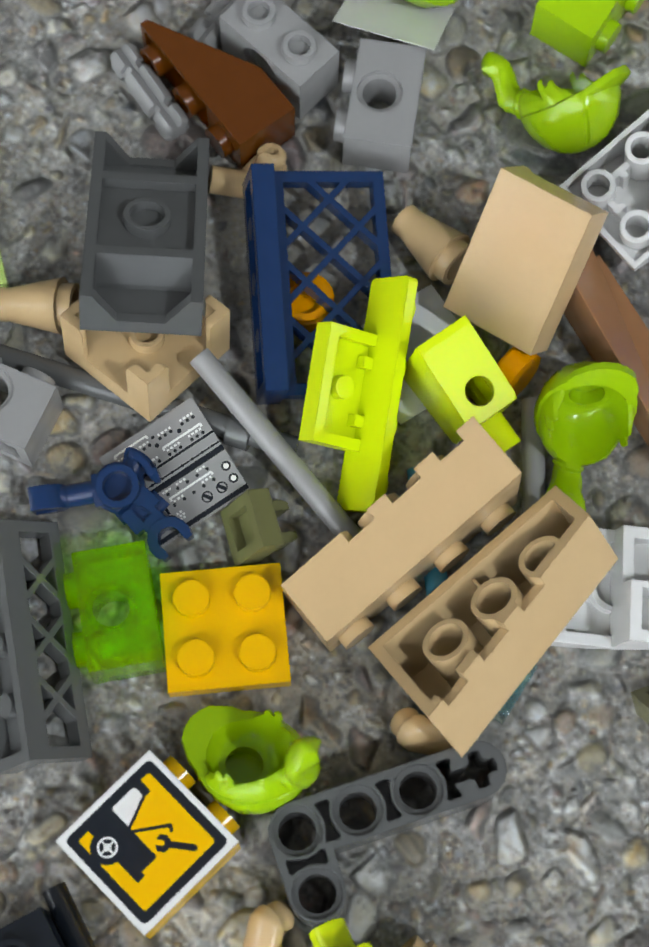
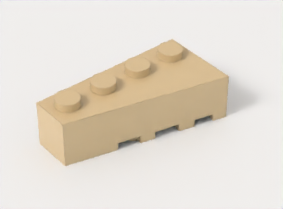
[368,485,618,757]

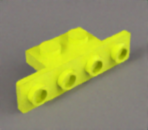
[298,275,418,513]

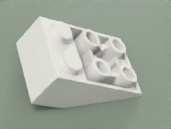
[559,110,649,271]

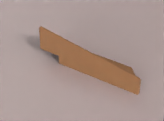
[564,249,649,447]

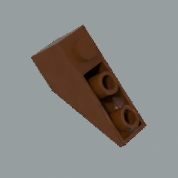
[140,19,295,169]

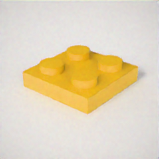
[159,563,291,697]

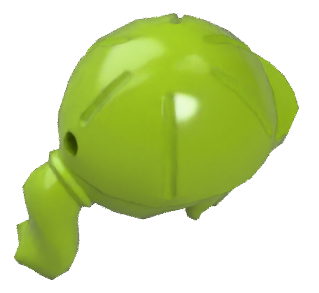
[481,51,631,154]
[534,361,639,511]
[181,705,321,815]

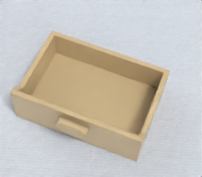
[443,166,609,356]

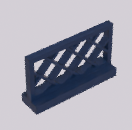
[242,164,392,405]

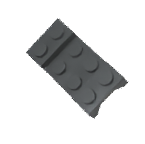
[79,131,210,336]

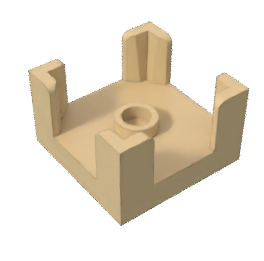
[60,295,230,422]

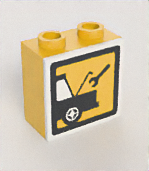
[55,750,241,939]

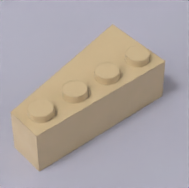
[281,416,522,652]

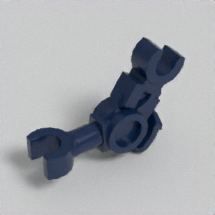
[27,447,194,563]

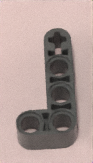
[268,741,507,927]

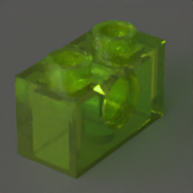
[63,540,166,684]

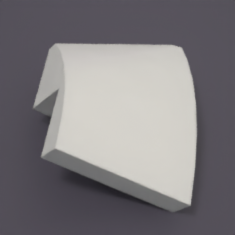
[550,525,649,650]

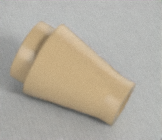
[391,205,470,285]
[0,277,80,335]

